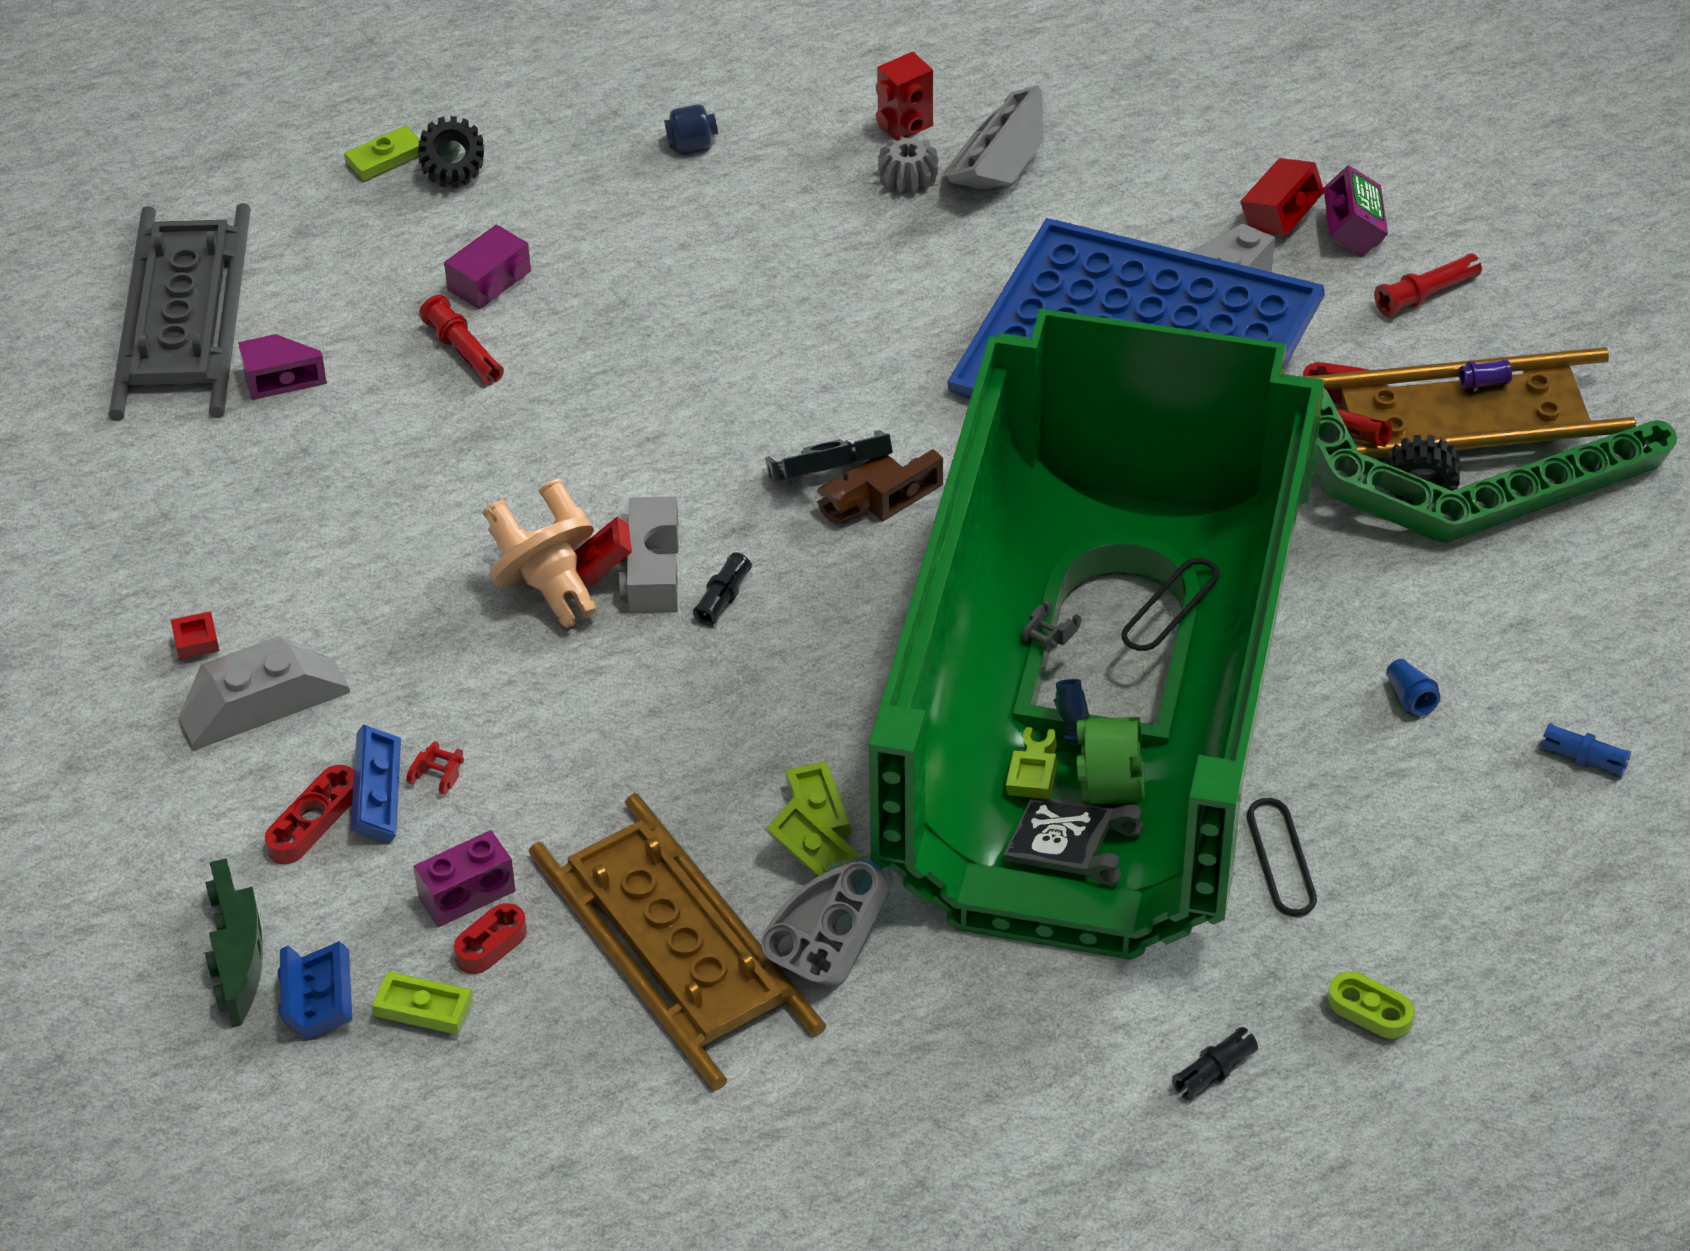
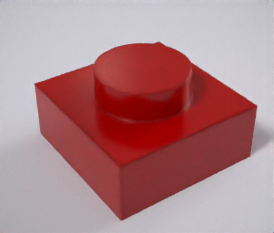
[170,611,220,660]

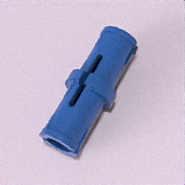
[1540,723,1631,777]

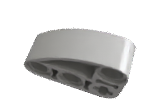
[761,861,889,987]

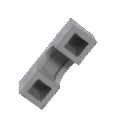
[619,496,679,613]

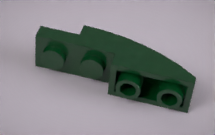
[204,858,263,1028]

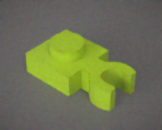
[1006,727,1058,799]

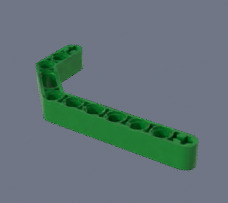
[1314,388,1677,542]

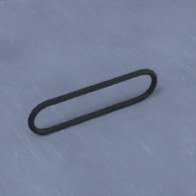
[1121,558,1219,651]
[1248,798,1317,916]

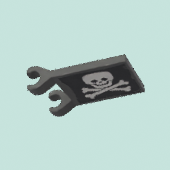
[1003,797,1143,886]

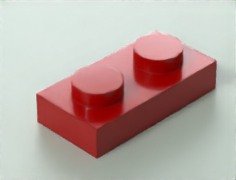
[574,517,632,588]

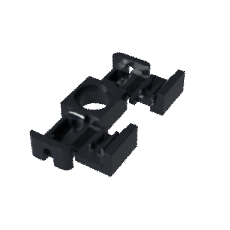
[765,430,893,482]

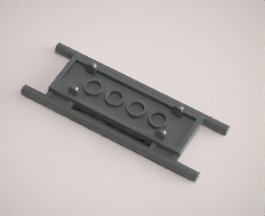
[108,203,251,421]

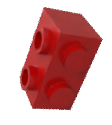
[875,51,933,141]
[1240,158,1324,236]

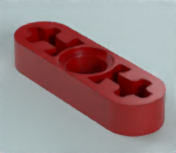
[265,765,354,864]

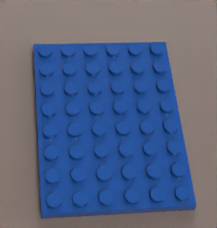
[947,218,1325,397]

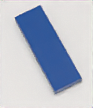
[351,724,401,844]

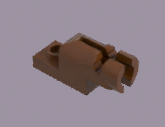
[817,449,943,524]

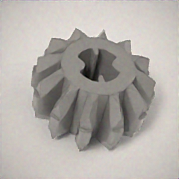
[878,135,938,194]

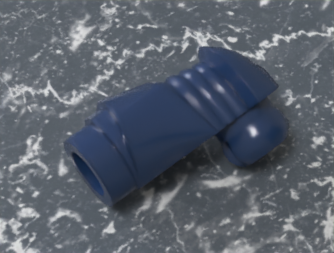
[1053,679,1090,748]

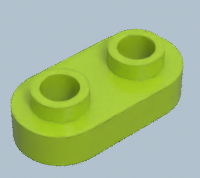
[1328,971,1415,1039]

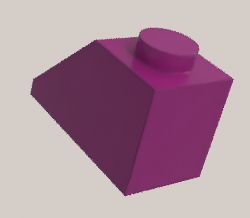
[238,334,327,400]

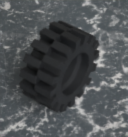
[418,116,484,188]
[1388,435,1460,505]

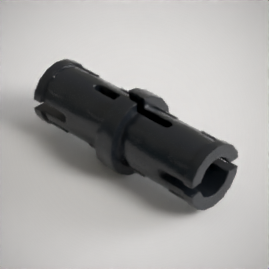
[693,552,752,626]
[1172,1027,1258,1100]

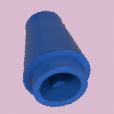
[1386,659,1441,716]

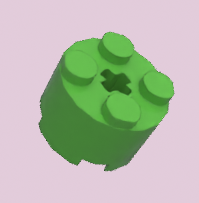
[1077,717,1145,805]

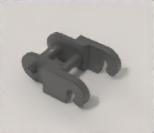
[1022,600,1082,653]

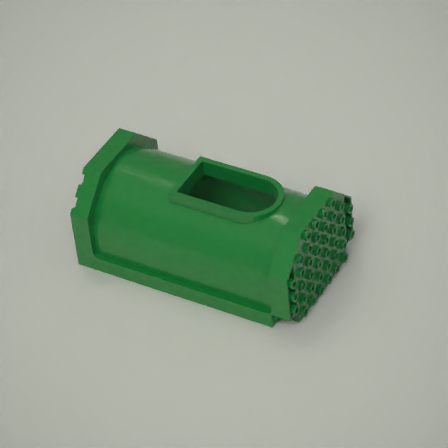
[868,308,1325,960]

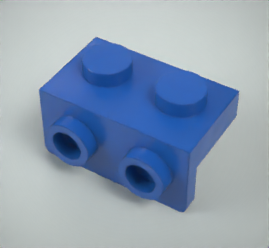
[277,941,353,1040]

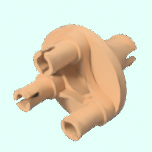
[482,478,596,628]

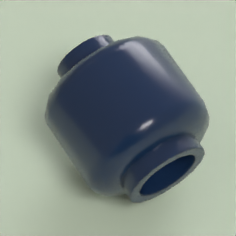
[664,104,718,155]

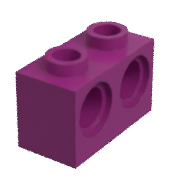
[413,830,516,928]

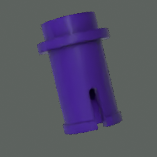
[1459,359,1512,392]

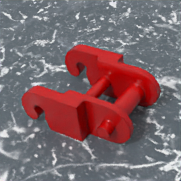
[406,741,464,795]

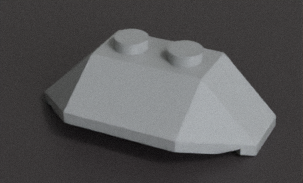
[943,85,1044,190]
[178,636,350,751]

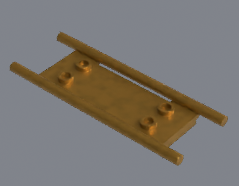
[1307,347,1636,459]
[529,793,826,1091]

